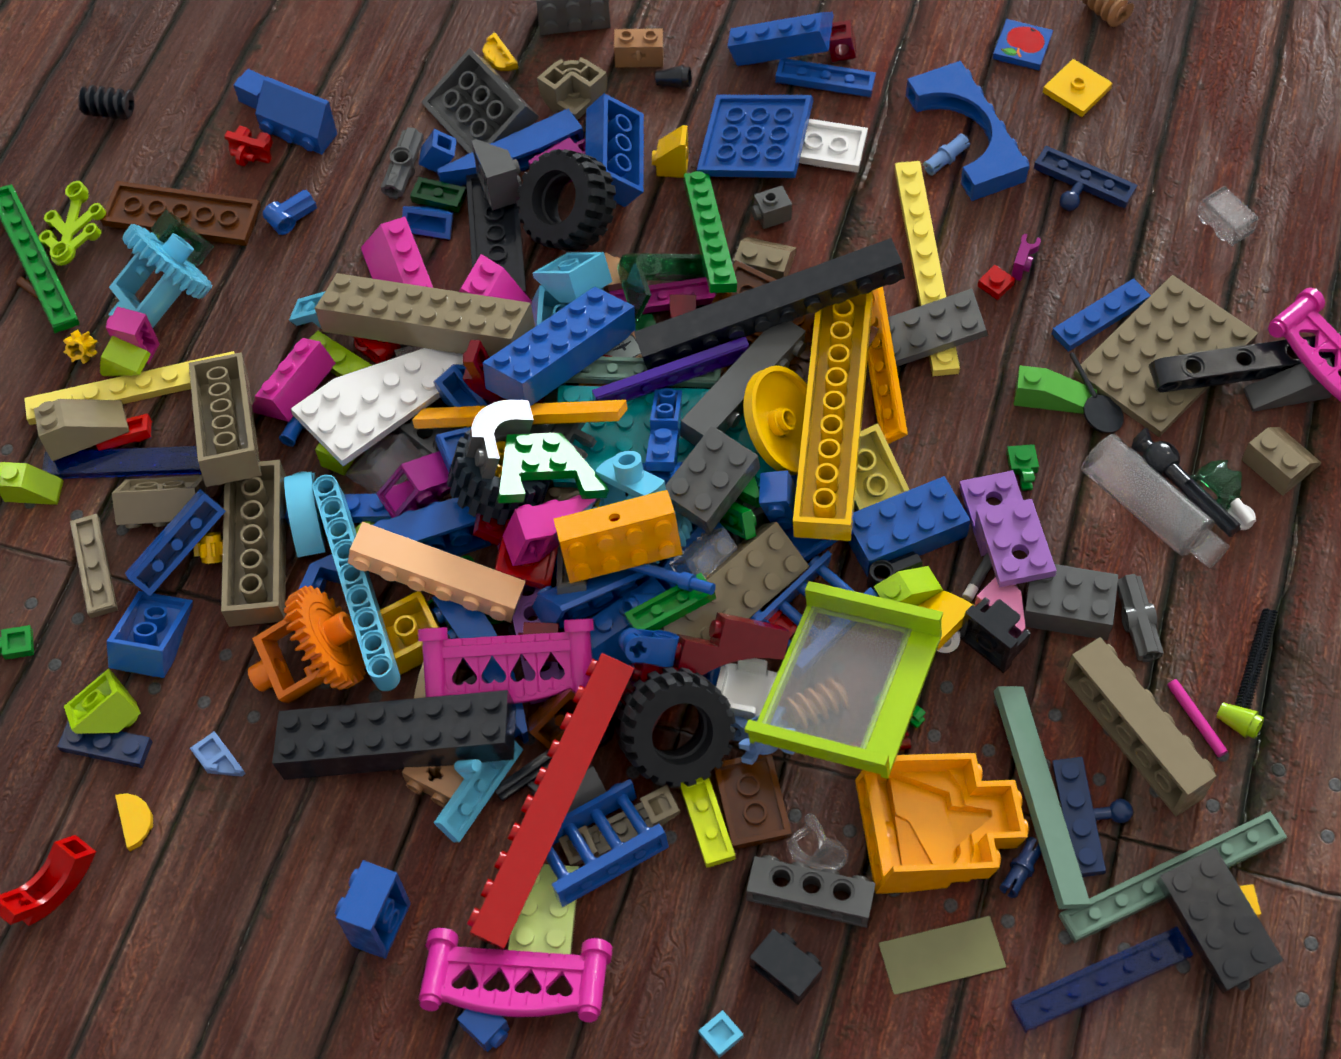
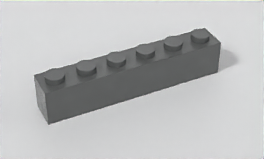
[680,322,806,446]

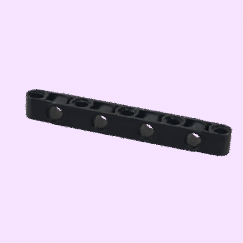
[1148,332,1341,393]

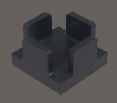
[960,597,1031,673]

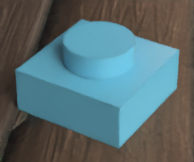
[698,1010,743,1058]

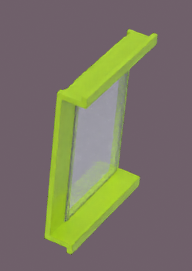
[744,581,943,779]

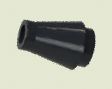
[655,65,692,90]

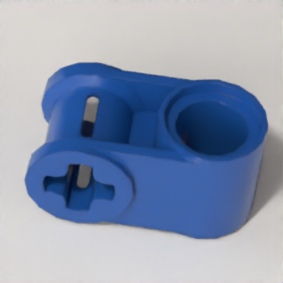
[618,628,679,667]

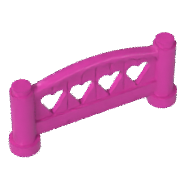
[1268,288,1341,402]
[418,618,594,704]
[419,928,613,1022]

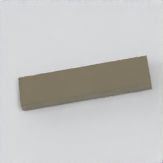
[70,514,118,619]

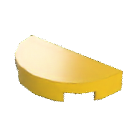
[483,33,518,71]
[115,793,153,851]

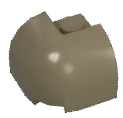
[537,57,607,120]

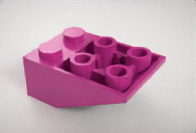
[502,495,596,566]

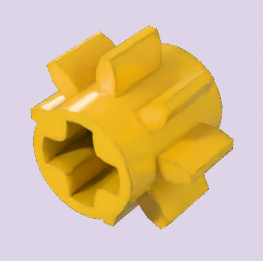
[63,330,98,364]
[193,532,223,564]

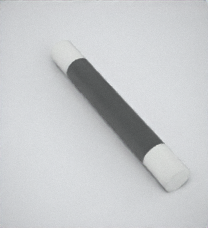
[962,553,992,602]

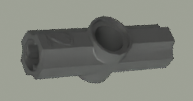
[381,127,424,199]
[1117,574,1164,662]

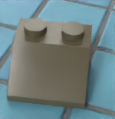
[734,237,797,279]
[1242,427,1321,496]

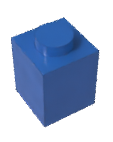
[233,69,265,109]
[419,129,456,173]
[457,1009,509,1052]

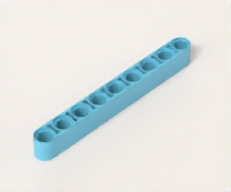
[313,475,400,691]

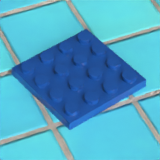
[697,95,813,178]

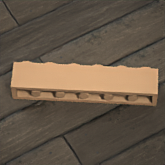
[348,522,526,623]

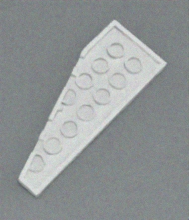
[291,348,463,466]

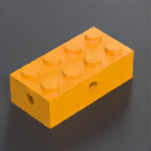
[554,490,683,583]

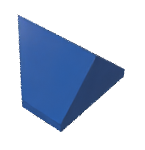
[433,364,488,407]

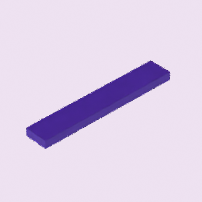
[592,337,749,402]

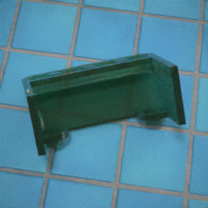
[617,253,733,322]

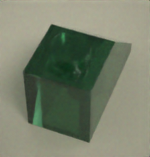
[151,209,214,267]

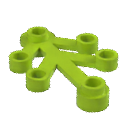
[39,181,106,266]

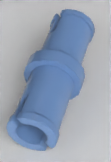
[923,134,970,176]

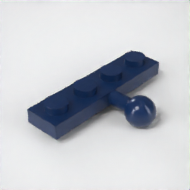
[1033,146,1138,211]
[1052,757,1133,877]

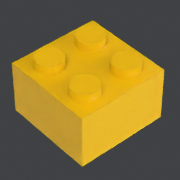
[380,591,439,675]

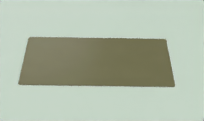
[879,916,1006,995]

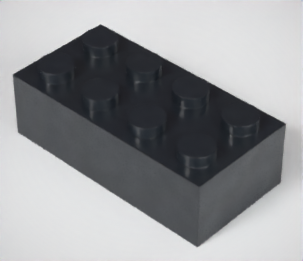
[1156,847,1283,994]

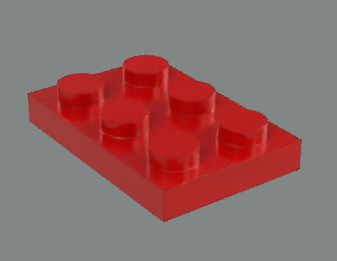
[494,519,559,589]

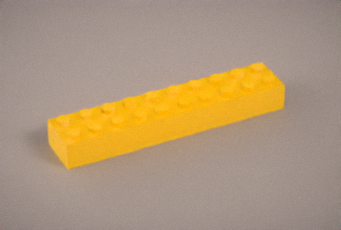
[793,290,873,541]

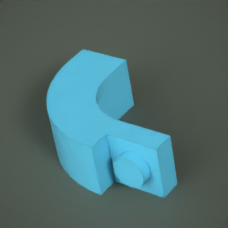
[284,471,326,557]

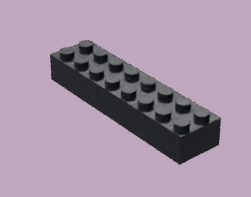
[272,690,516,780]

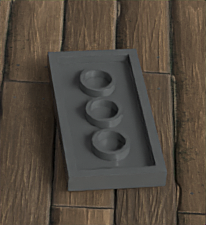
[888,288,988,367]

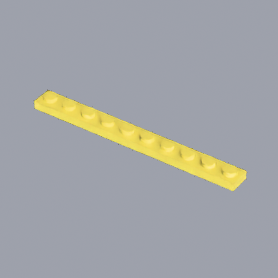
[894,161,960,376]

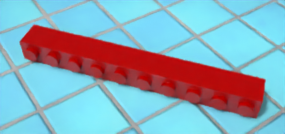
[467,653,634,950]

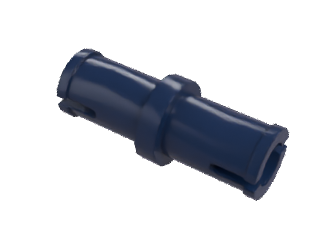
[999,837,1042,898]

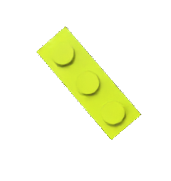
[680,777,735,868]

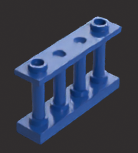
[751,551,878,680]
[546,779,669,907]

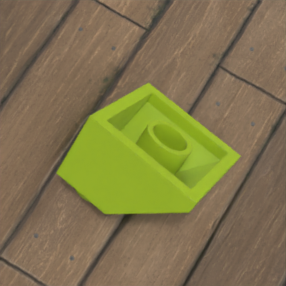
[64,668,141,734]

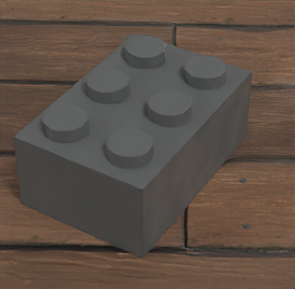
[536,0,611,35]
[665,426,760,534]
[1023,564,1118,640]

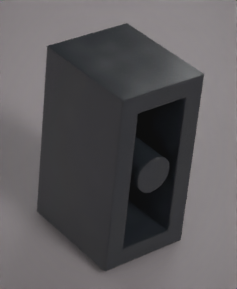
[750,929,823,1005]

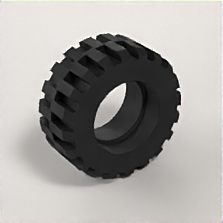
[517,149,616,252]
[615,667,736,788]

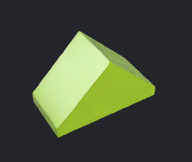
[100,336,151,376]

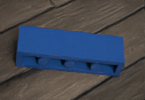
[125,489,225,596]

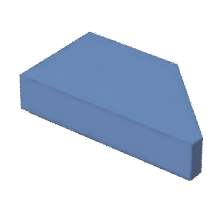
[190,731,245,776]

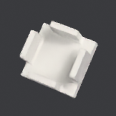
[716,658,778,720]

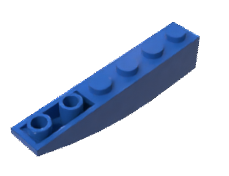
[437,109,584,186]
[431,596,529,744]

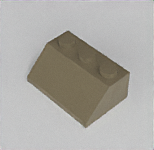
[112,475,207,528]

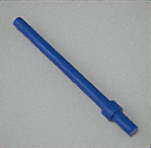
[629,563,716,595]

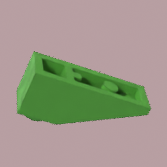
[1014,365,1097,414]

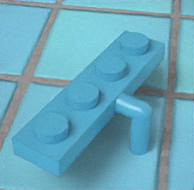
[434,741,523,842]

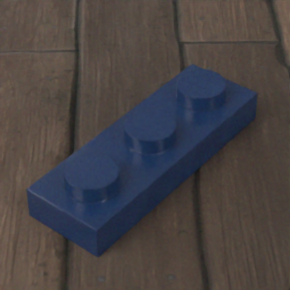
[57,721,152,768]

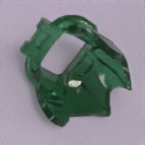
[1184,460,1242,517]

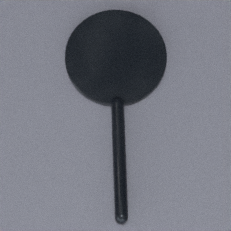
[1070,352,1124,434]

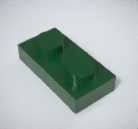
[410,177,467,213]

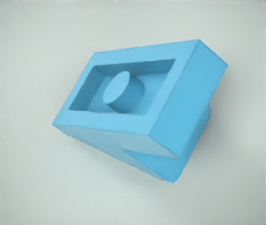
[289,292,325,328]

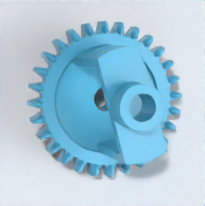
[109,224,212,328]
[593,451,693,564]

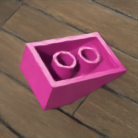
[459,254,532,303]

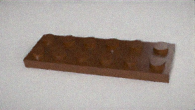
[100,181,261,246]

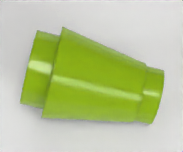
[1216,702,1264,739]

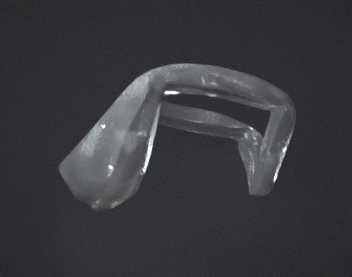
[788,813,848,871]

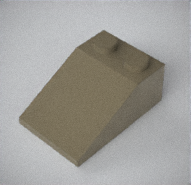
[34,399,130,461]

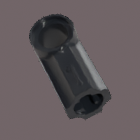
[866,551,923,596]

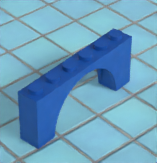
[906,61,1030,201]

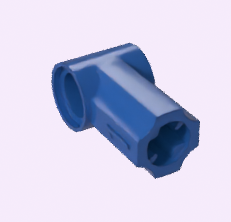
[263,190,317,235]

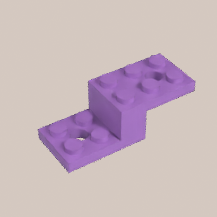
[959,471,1057,588]

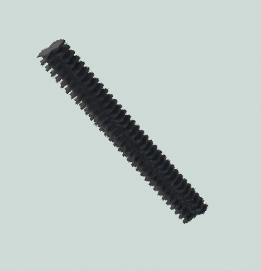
[1235,608,1278,709]

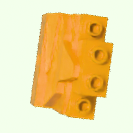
[855,753,1029,894]

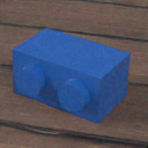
[759,470,796,530]

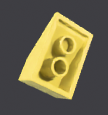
[854,423,909,511]

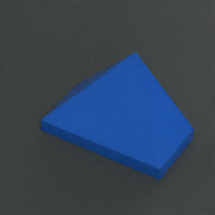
[402,206,453,239]

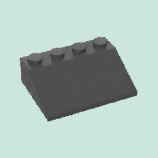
[421,48,539,153]

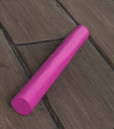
[1167,679,1228,758]

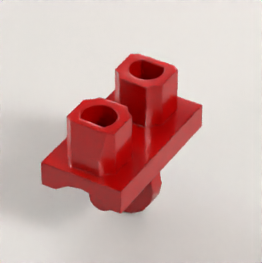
[224,126,273,167]

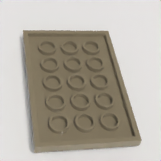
[1073,275,1258,437]

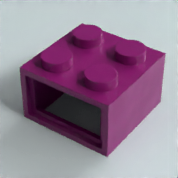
[376,451,451,518]

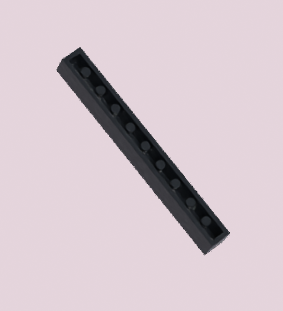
[634,238,905,370]

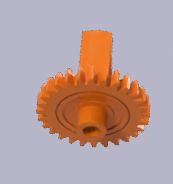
[248,585,366,703]

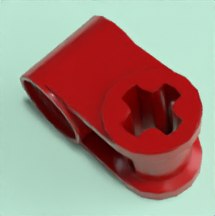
[354,337,401,364]

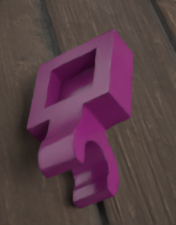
[1011,234,1041,281]

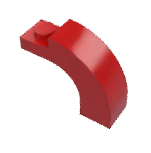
[0,835,96,926]

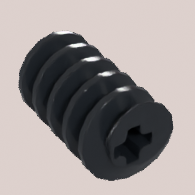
[78,85,135,120]

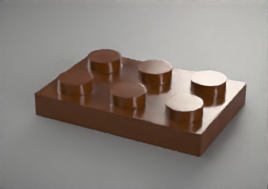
[713,753,792,850]

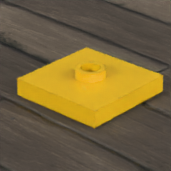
[1043,59,1113,117]

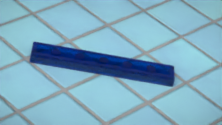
[42,446,202,479]
[1010,927,1193,1033]

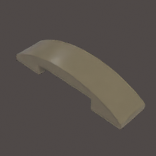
[559,785,680,866]

